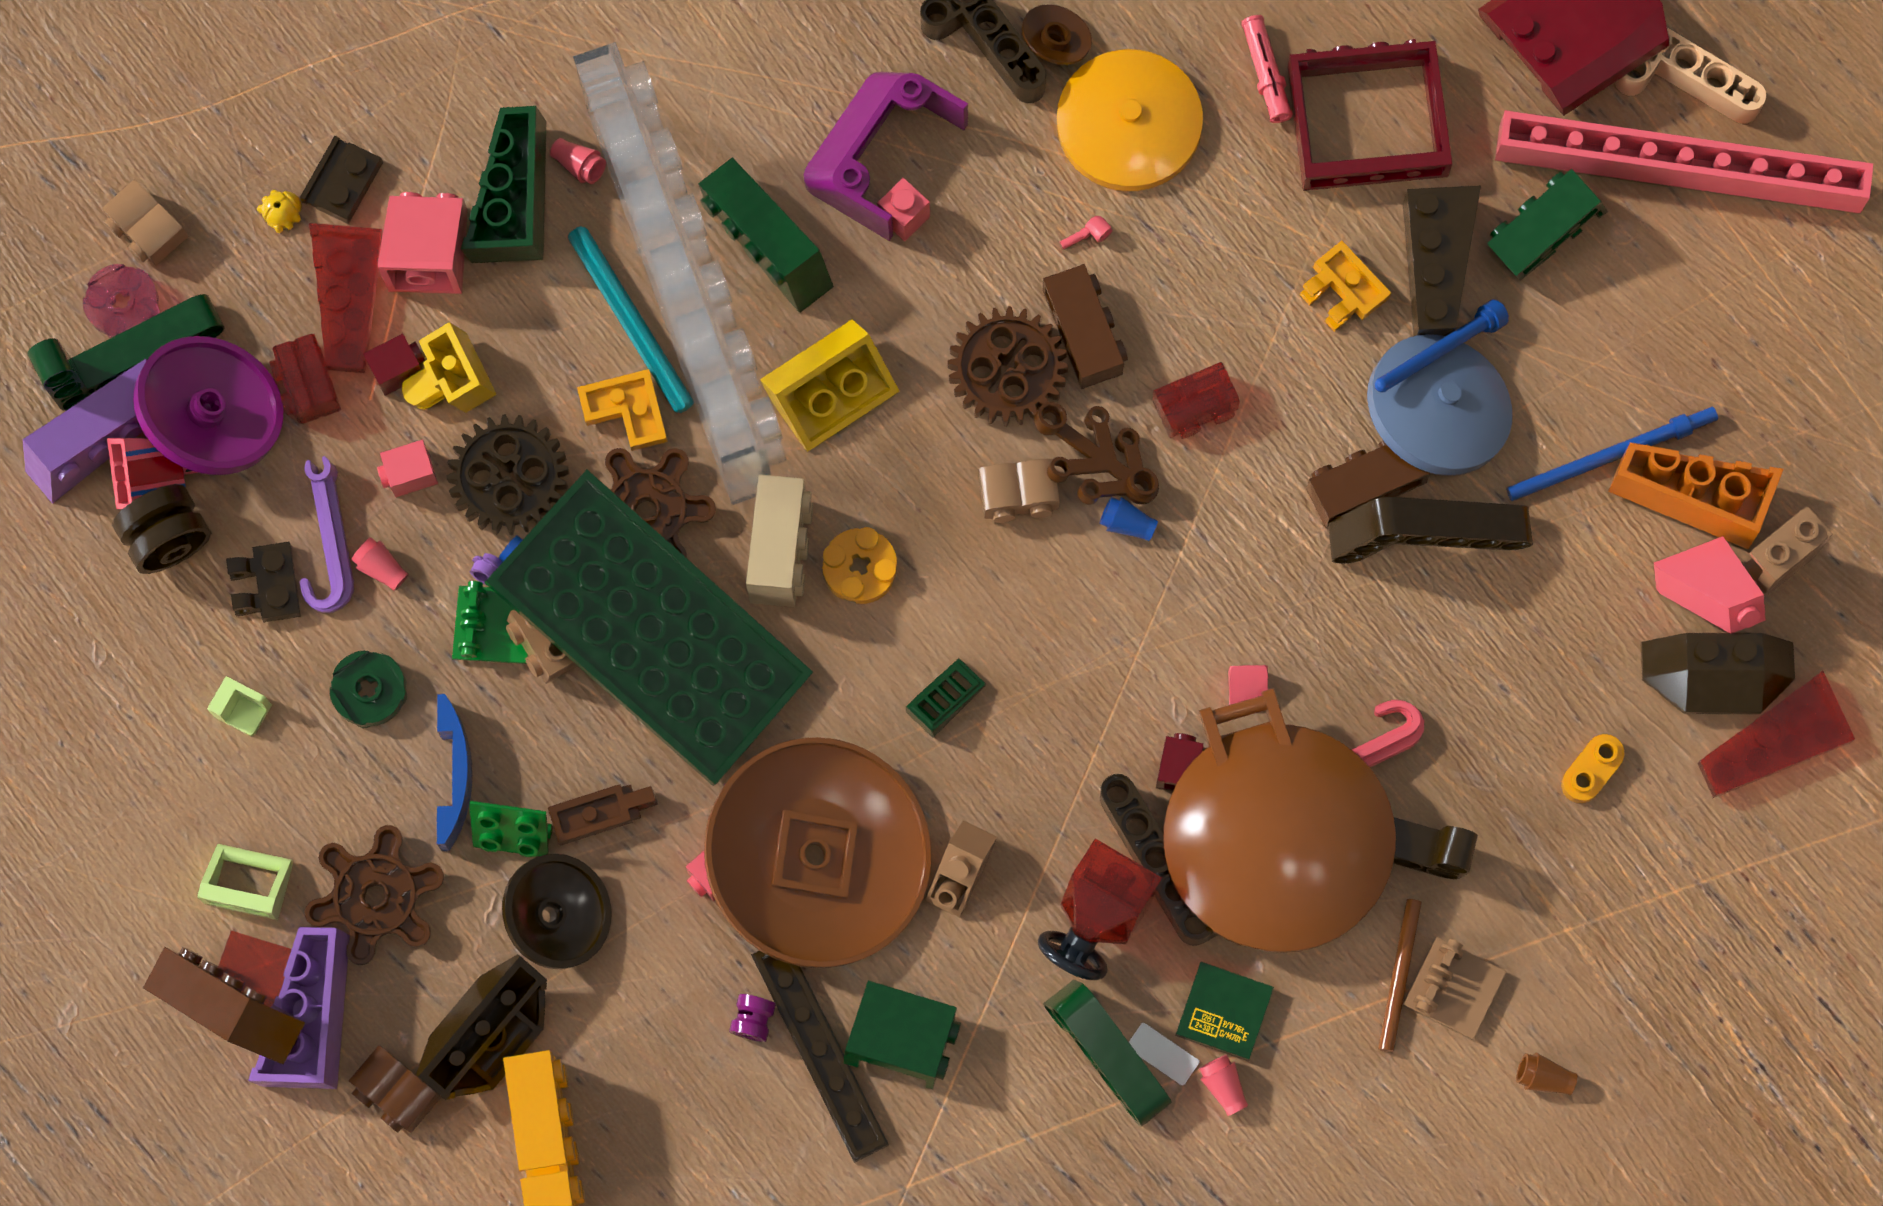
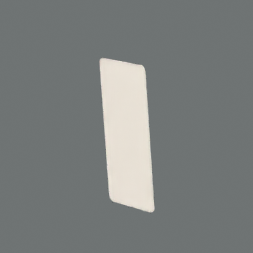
[1129,1023,1199,1085]

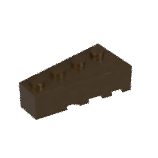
[1403,185,1481,337]

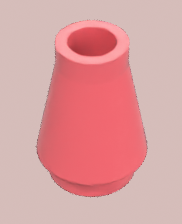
[550,138,606,184]
[351,537,409,591]
[1199,1054,1248,1116]

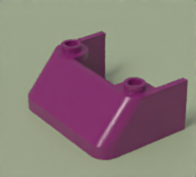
[804,72,968,241]

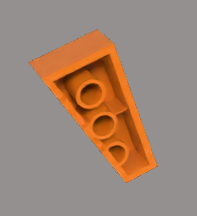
[1608,442,1784,549]

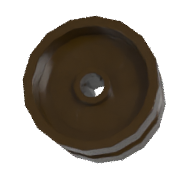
[112,484,211,574]

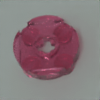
[83,264,160,338]

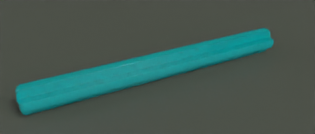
[568,226,694,413]

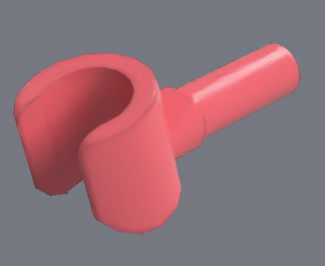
[1060,216,1112,250]

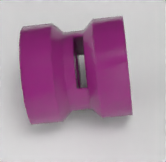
[729,994,776,1042]

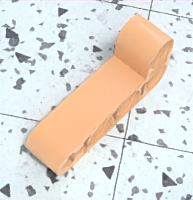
[1615,28,1766,124]

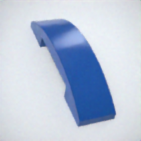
[437,694,472,851]

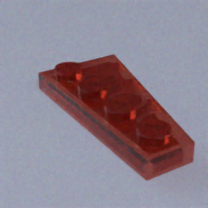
[309,223,383,373]
[1698,671,1855,798]

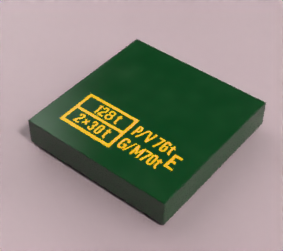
[1175,962,1274,1062]

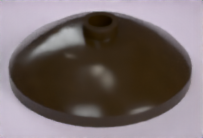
[502,854,612,969]

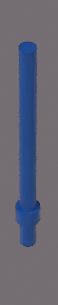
[1506,406,1718,501]

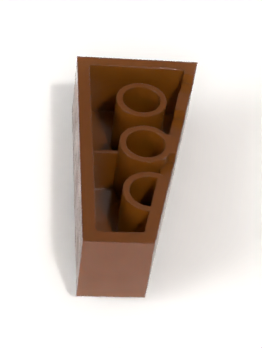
[143,947,305,1065]

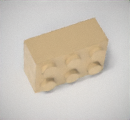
[746,474,813,607]

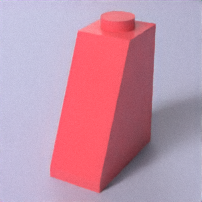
[1654,536,1766,634]

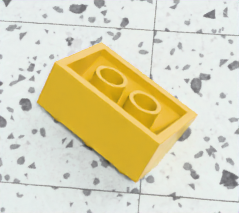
[760,319,900,452]

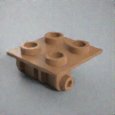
[1403,937,1506,1040]

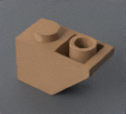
[925,820,997,918]

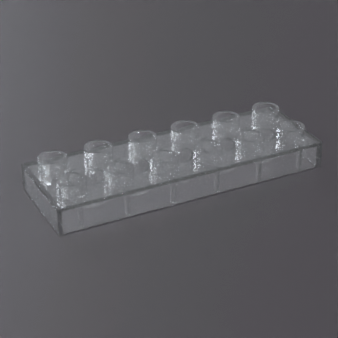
[573,42,787,505]

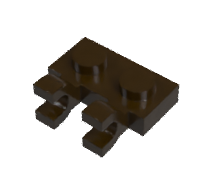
[226,541,301,623]

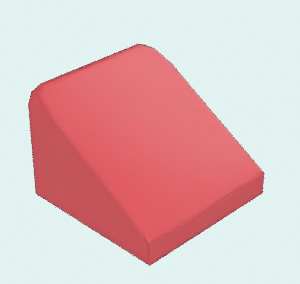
[1228,665,1268,705]

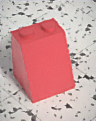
[378,192,468,294]

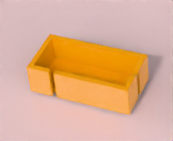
[503,1050,585,1206]

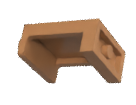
[1743,507,1833,598]

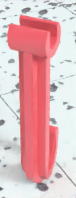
[1352,700,1424,767]

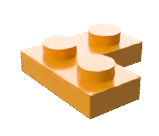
[577,369,668,451]

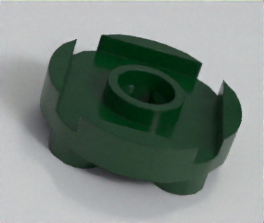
[329,651,407,728]

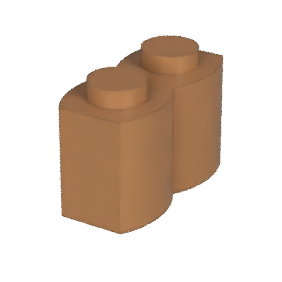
[102,179,189,266]
[978,459,1060,523]

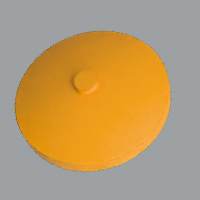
[1057,49,1203,191]

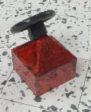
[1038,838,1162,980]

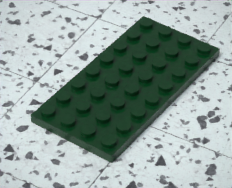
[484,469,813,786]

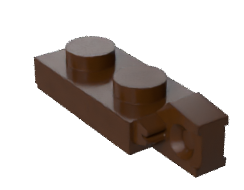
[548,784,658,846]

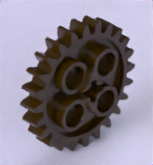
[446,414,569,535]

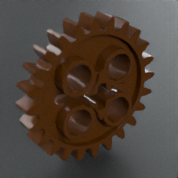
[948,306,1068,427]

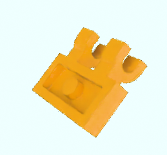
[1300,240,1392,332]

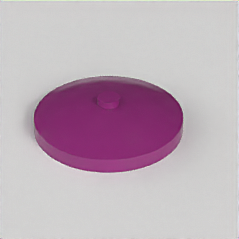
[133,336,284,475]

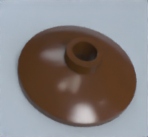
[1022,4,1092,65]

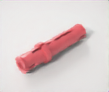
[1241,15,1293,123]

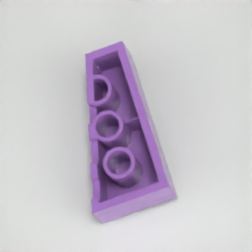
[23,359,147,504]
[248,927,350,1089]

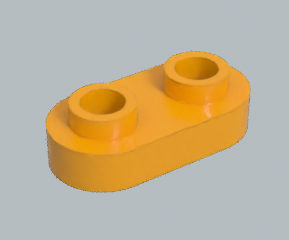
[1561,734,1624,804]

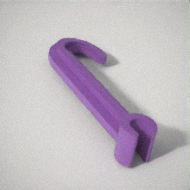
[300,456,354,613]

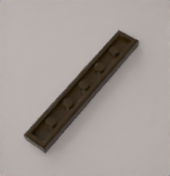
[751,951,889,1163]

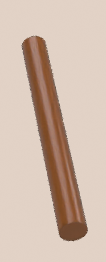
[1378,899,1422,1052]

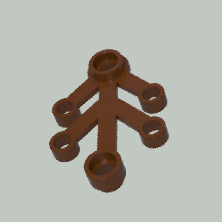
[1034,402,1159,505]

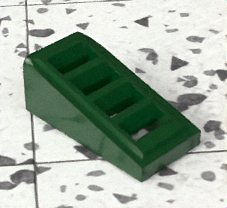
[906,658,986,738]

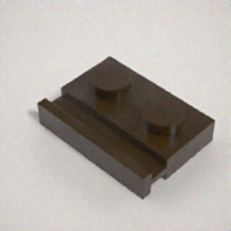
[300,136,383,224]

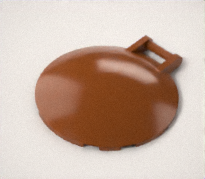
[1163,688,1396,953]

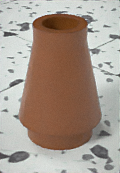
[1516,1052,1578,1095]

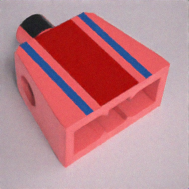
[107,438,198,509]

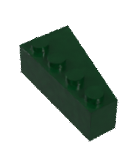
[698,157,834,313]

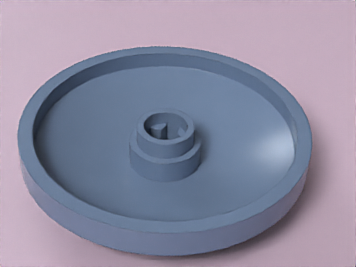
[1367,335,1513,475]

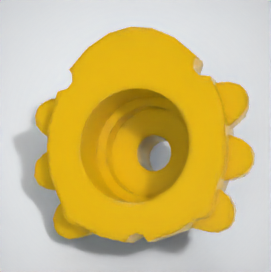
[257,190,302,233]

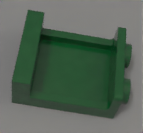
[844,980,961,1090]

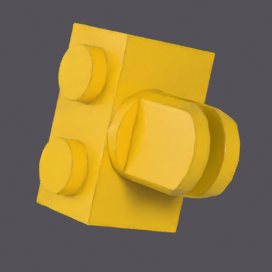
[402,322,497,413]

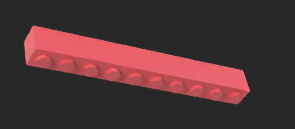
[1495,110,1873,213]

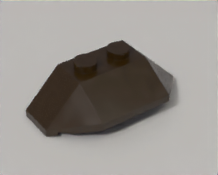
[1641,633,1795,714]
[416,954,547,1100]

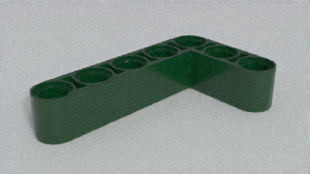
[27,294,225,411]

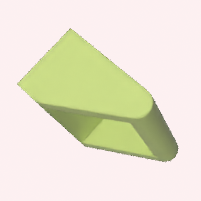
[197,844,293,920]

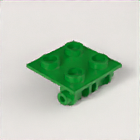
[452,581,528,664]
[469,801,553,857]

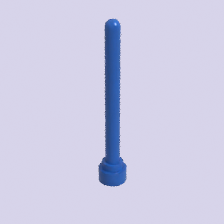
[1374,300,1509,393]

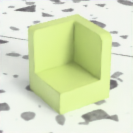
[207,676,272,736]

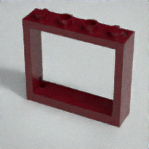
[1287,39,1452,191]

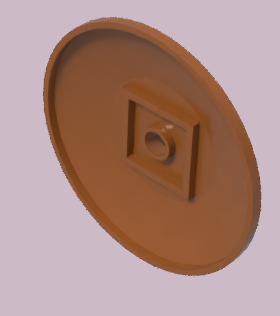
[704,737,931,968]

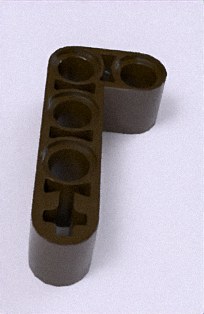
[920,0,1046,103]
[1393,817,1478,879]

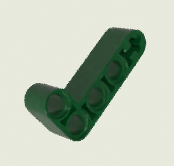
[1043,980,1172,1127]

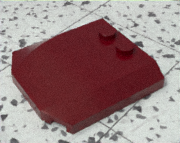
[1478,0,1670,116]

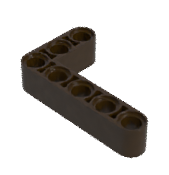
[1328,497,1533,564]
[1100,774,1218,946]

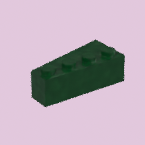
[461,106,547,263]

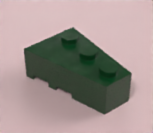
[1487,169,1608,281]

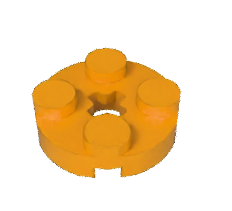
[822,527,897,604]

